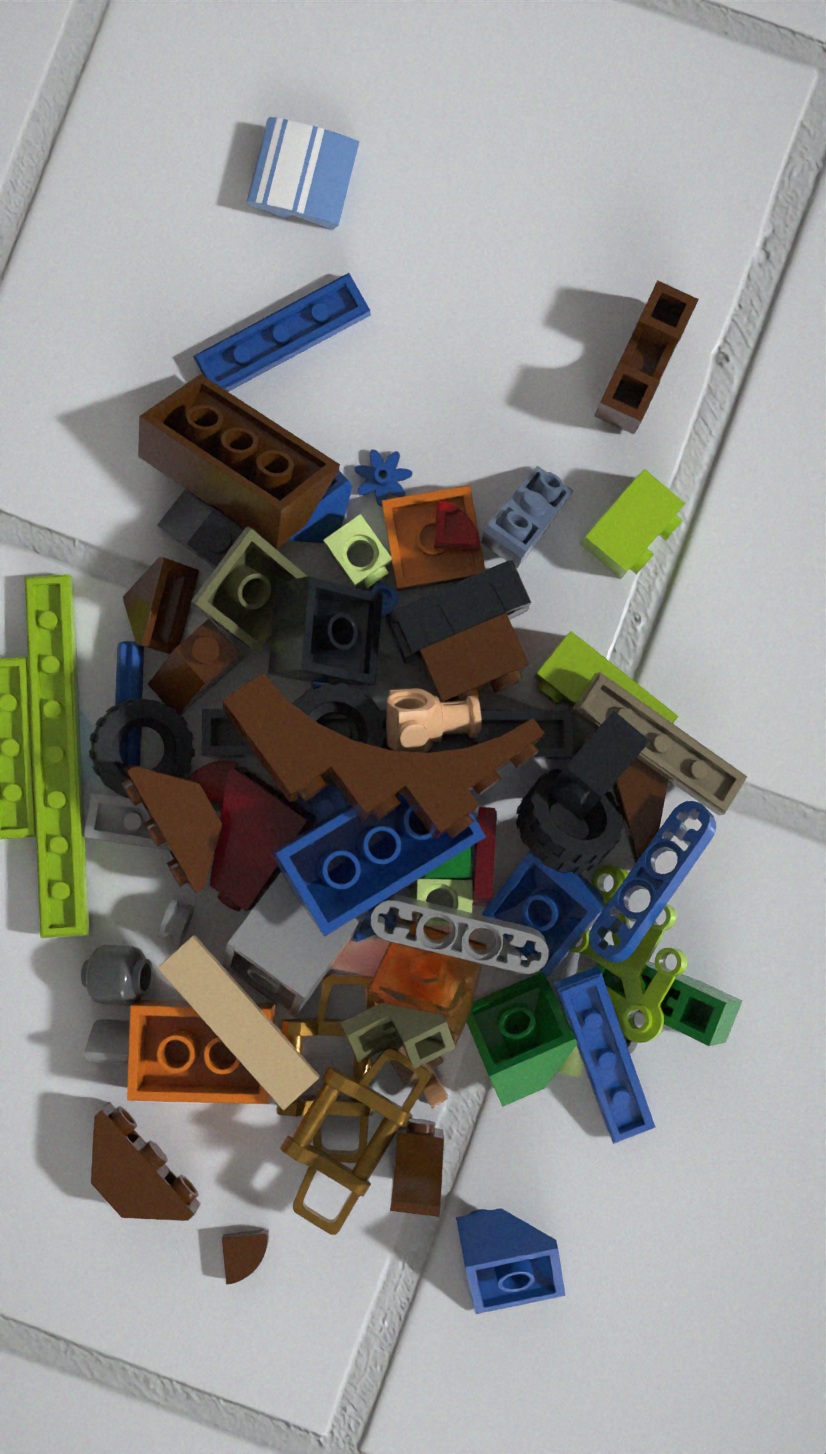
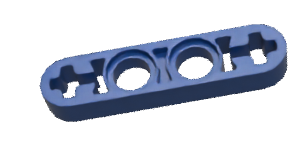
[589,801,716,962]

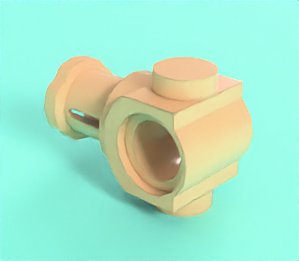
[386,688,482,752]

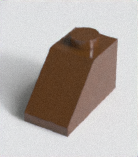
[148,619,244,716]

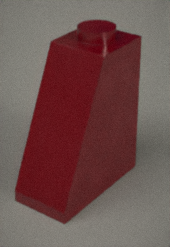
[209,767,317,912]

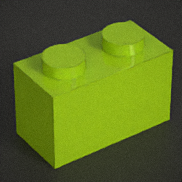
[581,469,686,578]

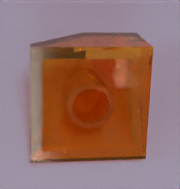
[367,919,487,1047]

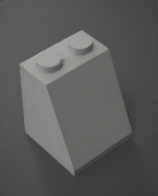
[223,873,368,1018]

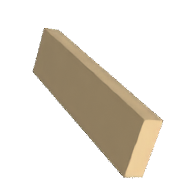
[158,935,320,1110]

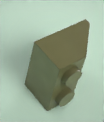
[191,526,307,653]

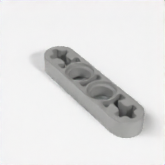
[371,894,549,974]

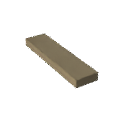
[571,672,747,815]

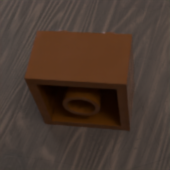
[419,613,529,702]

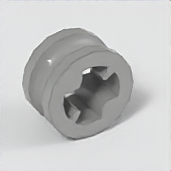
[158,899,194,945]

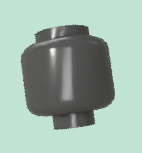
[81,945,153,1006]

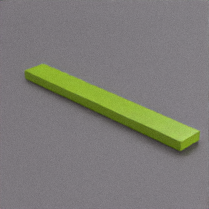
[24,574,90,938]

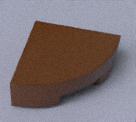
[222,1229,269,1285]

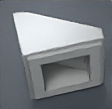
[84,1019,130,1063]

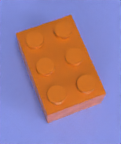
[127,1000,276,1104]

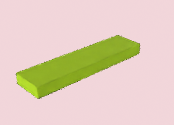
[0,657,36,839]

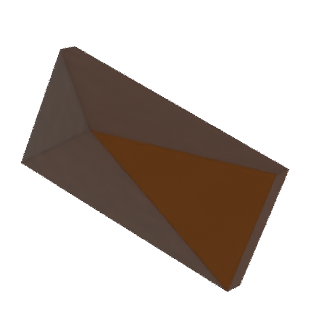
[122,557,199,655]

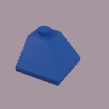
[456,1208,565,1314]

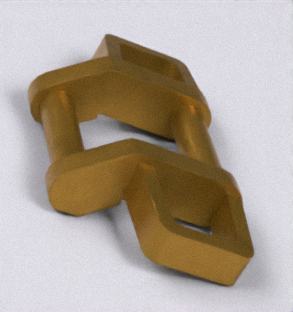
[276,974,376,1163]
[280,1047,430,1235]

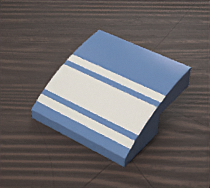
[246,117,359,230]

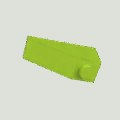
[534,631,679,723]

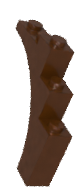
[222,672,545,840]

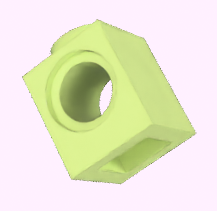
[323,514,392,589]
[408,878,473,926]

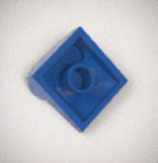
[481,852,606,977]

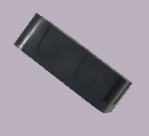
[385,560,532,664]

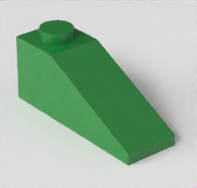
[596,961,742,1046]

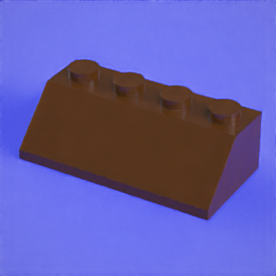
[138,374,340,550]

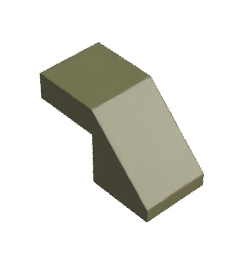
[341,1002,456,1069]

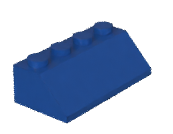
[270,794,486,936]

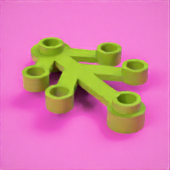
[570,865,687,1043]

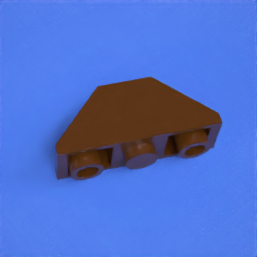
[121,764,222,893]
[91,1102,201,1221]

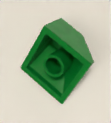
[460,972,577,1107]

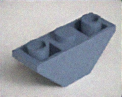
[481,466,573,568]

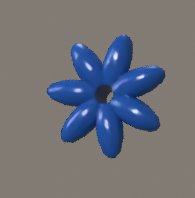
[355,449,412,507]

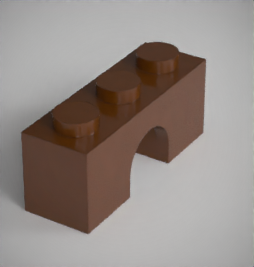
[594,280,699,434]

